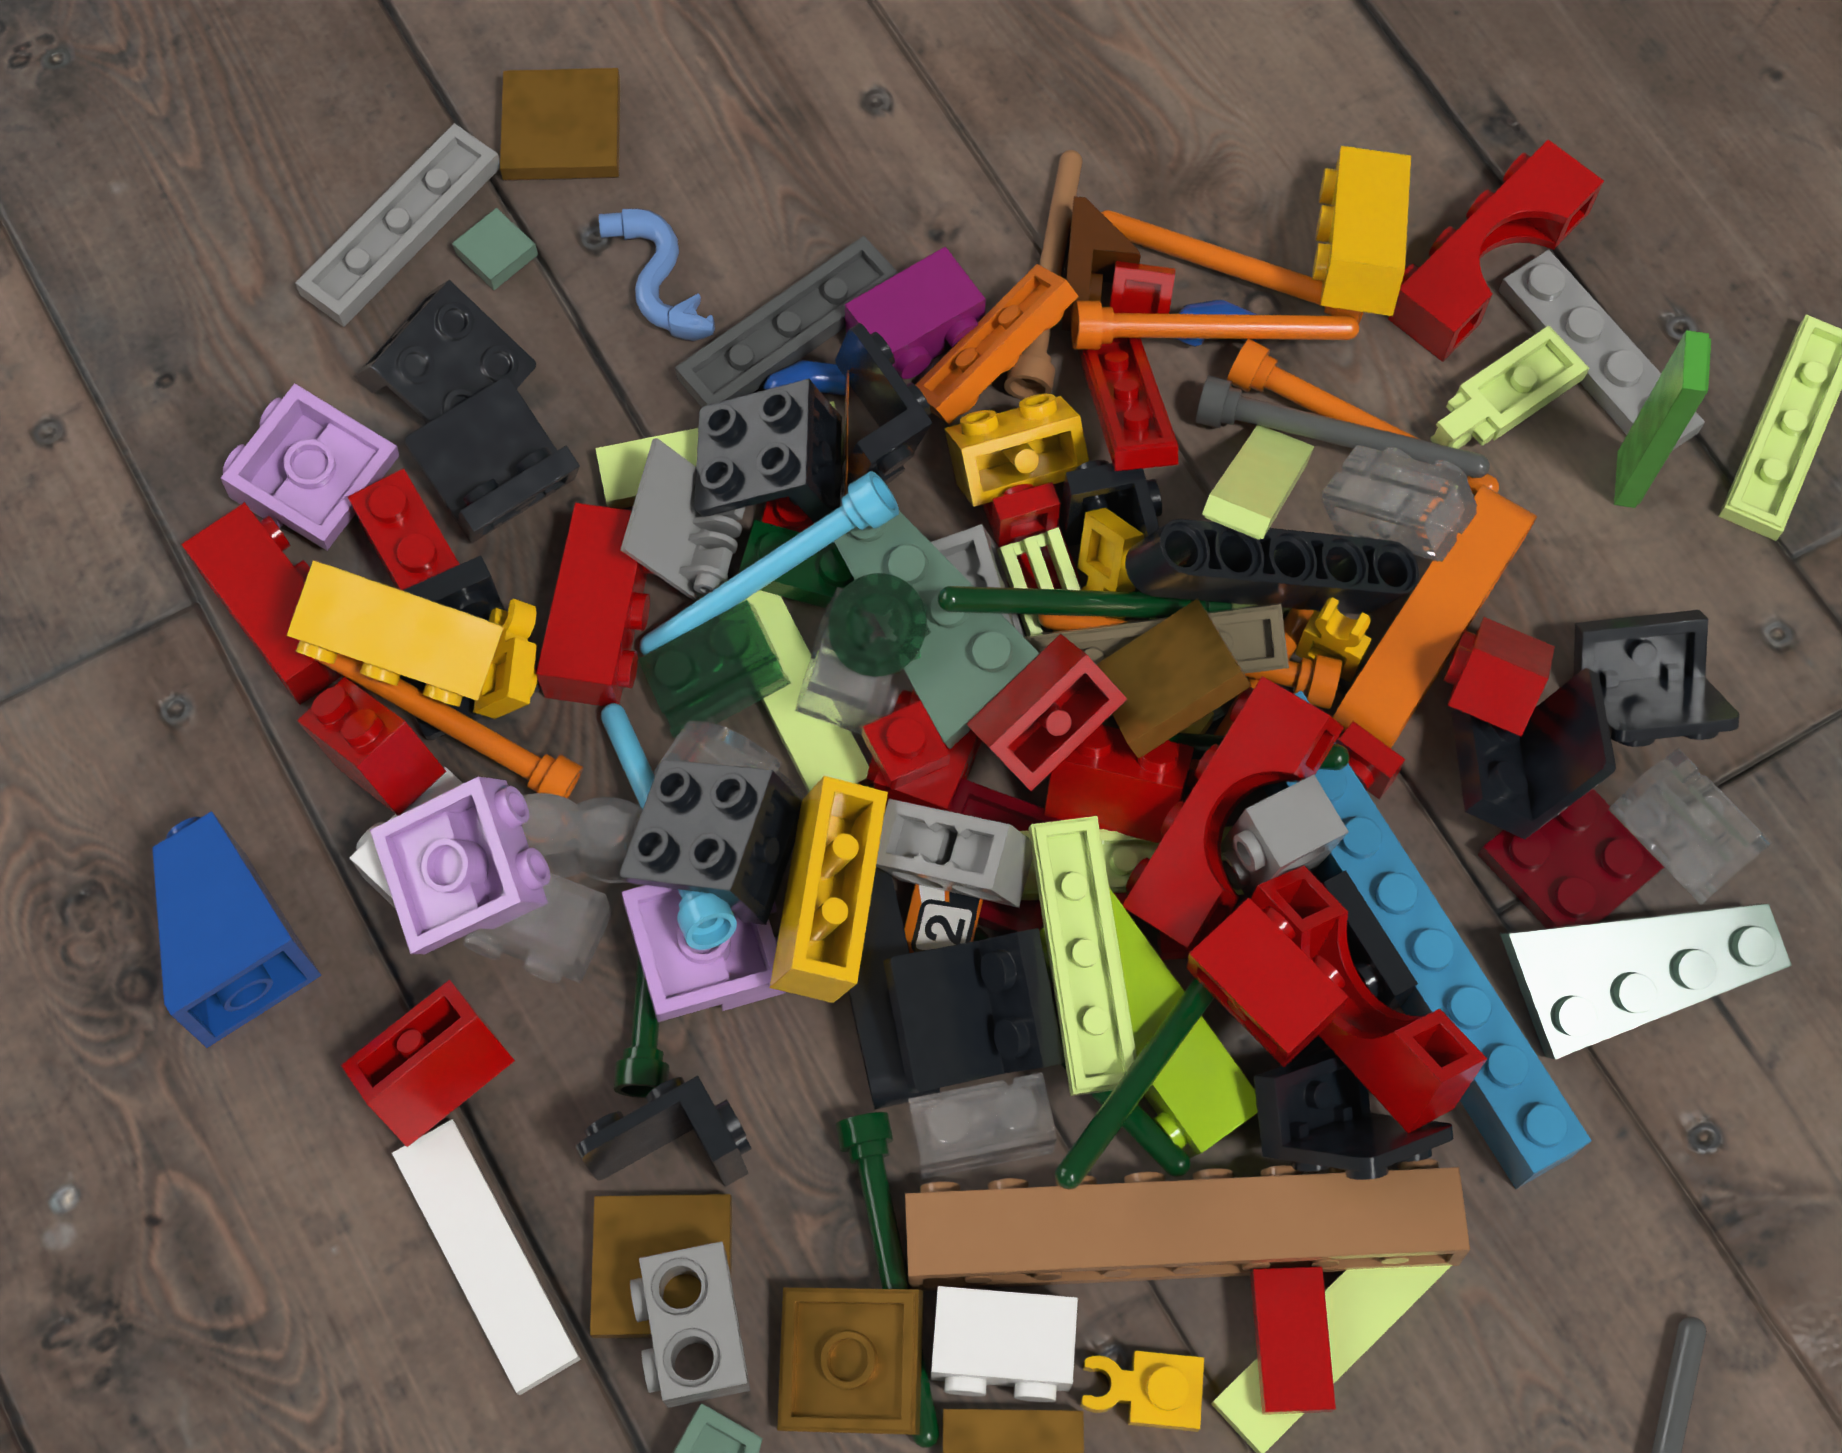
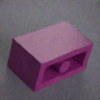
[845,246,986,379]

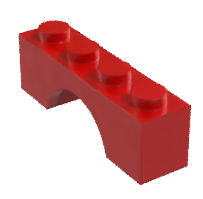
[1388,139,1604,362]
[1122,676,1344,950]
[1251,865,1487,1134]

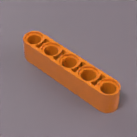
[1333,485,1537,748]

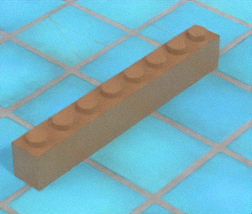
[905,1159,1470,1291]

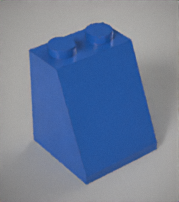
[152,811,322,1048]

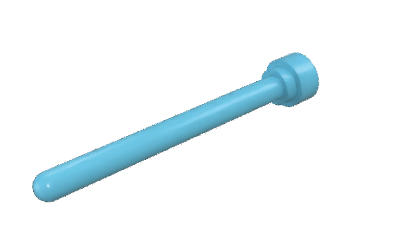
[639,471,899,658]
[601,703,737,950]

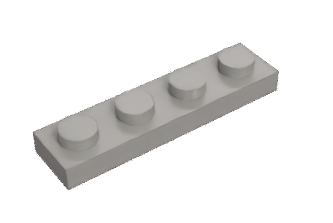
[295,123,500,327]
[1498,250,1705,451]

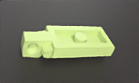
[1430,326,1590,449]

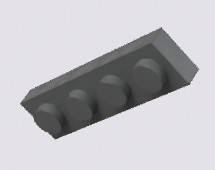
[675,236,898,407]

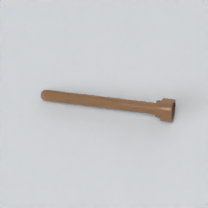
[1004,150,1083,400]

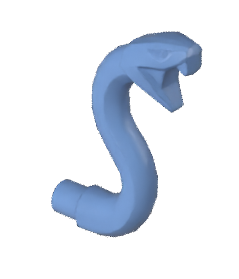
[599,208,715,341]

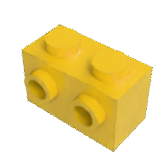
[944,394,1089,507]

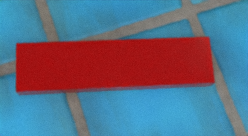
[1078,338,1178,471]

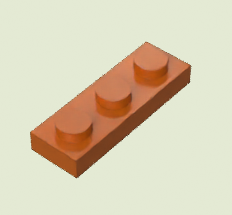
[915,264,1079,425]

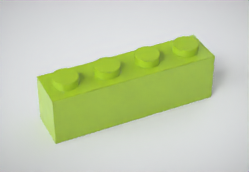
[1039,887,1258,1158]

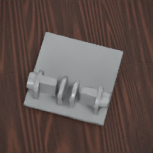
[621,438,745,602]

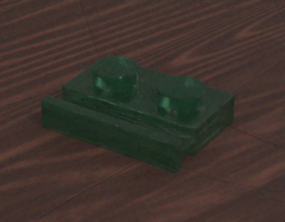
[638,600,791,743]

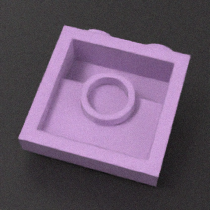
[221,383,399,551]
[370,776,550,954]
[621,885,786,1022]

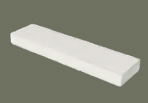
[392,1119,581,1395]

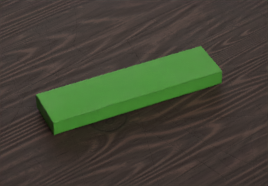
[1614,330,1711,508]

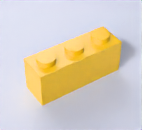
[1312,146,1411,316]
[287,560,504,707]
[769,776,888,1003]

